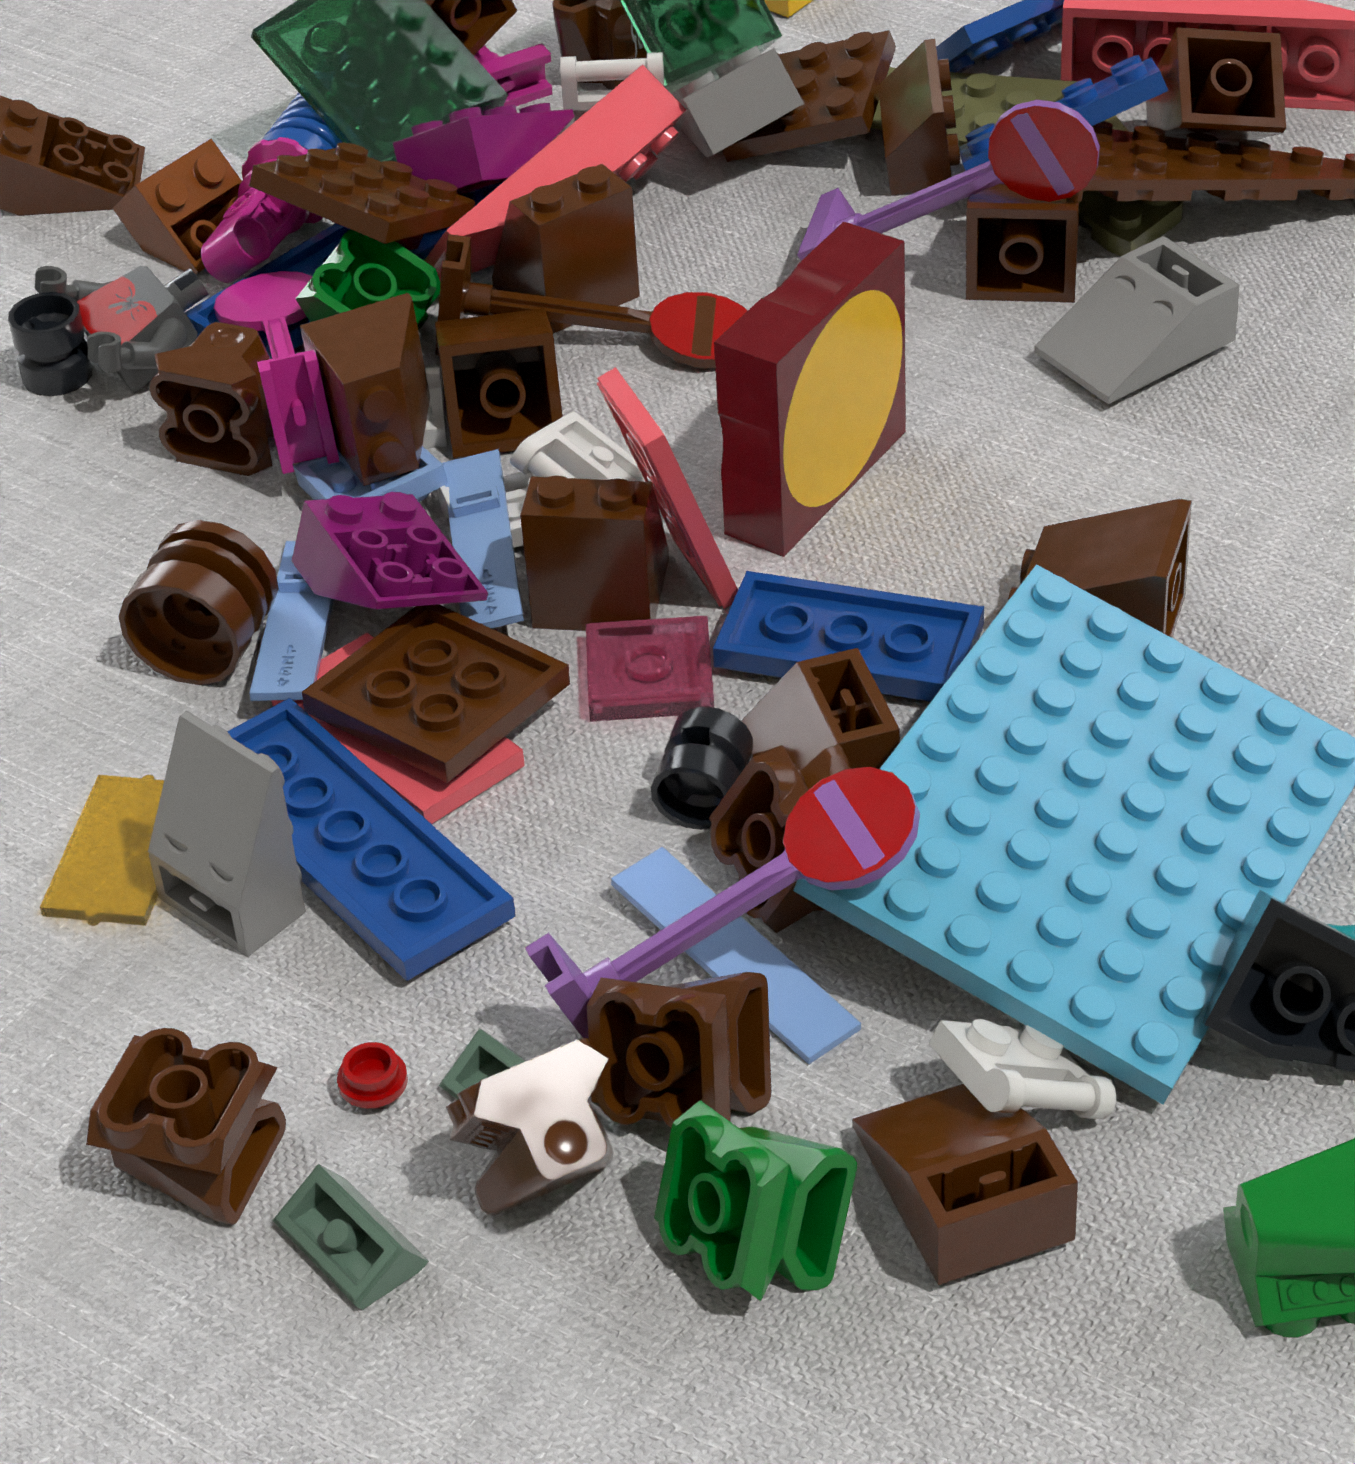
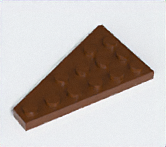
[1066,121,1355,201]

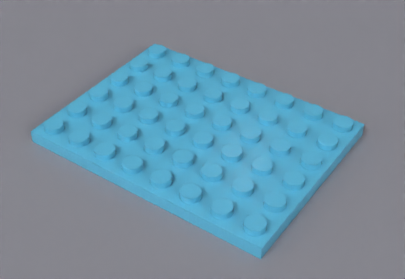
[793,564,1355,1105]

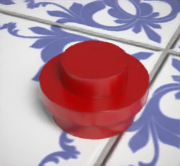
[337,1042,408,1108]

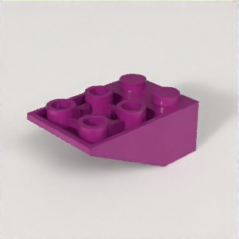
[393,103,574,195]
[292,492,488,609]

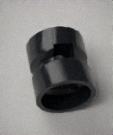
[8,292,92,396]
[651,706,753,830]

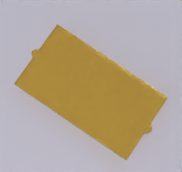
[40,775,164,926]

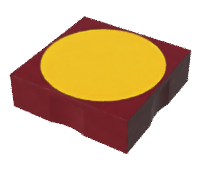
[714,221,906,557]

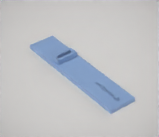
[442,449,524,629]
[249,541,334,701]
[611,847,861,1064]

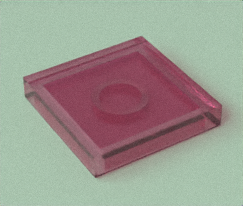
[586,616,714,722]

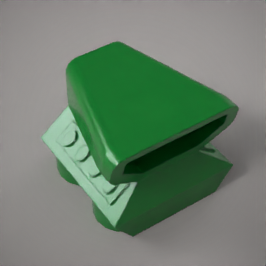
[295,229,441,330]
[654,1100,857,1301]
[1223,1138,1355,1338]

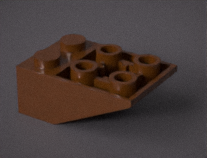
[0,95,145,216]
[852,1084,1078,1285]

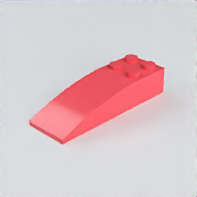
[1061,0,1355,111]
[424,64,686,282]

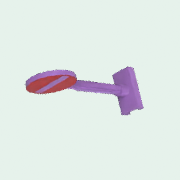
[797,100,1100,261]
[525,767,920,1038]

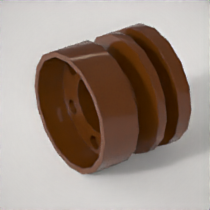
[118,520,279,685]

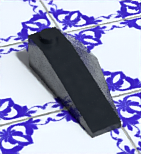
[1203,890,1355,1072]

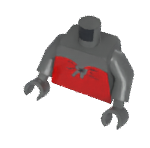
[35,266,209,394]

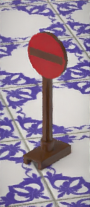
[435,234,748,368]

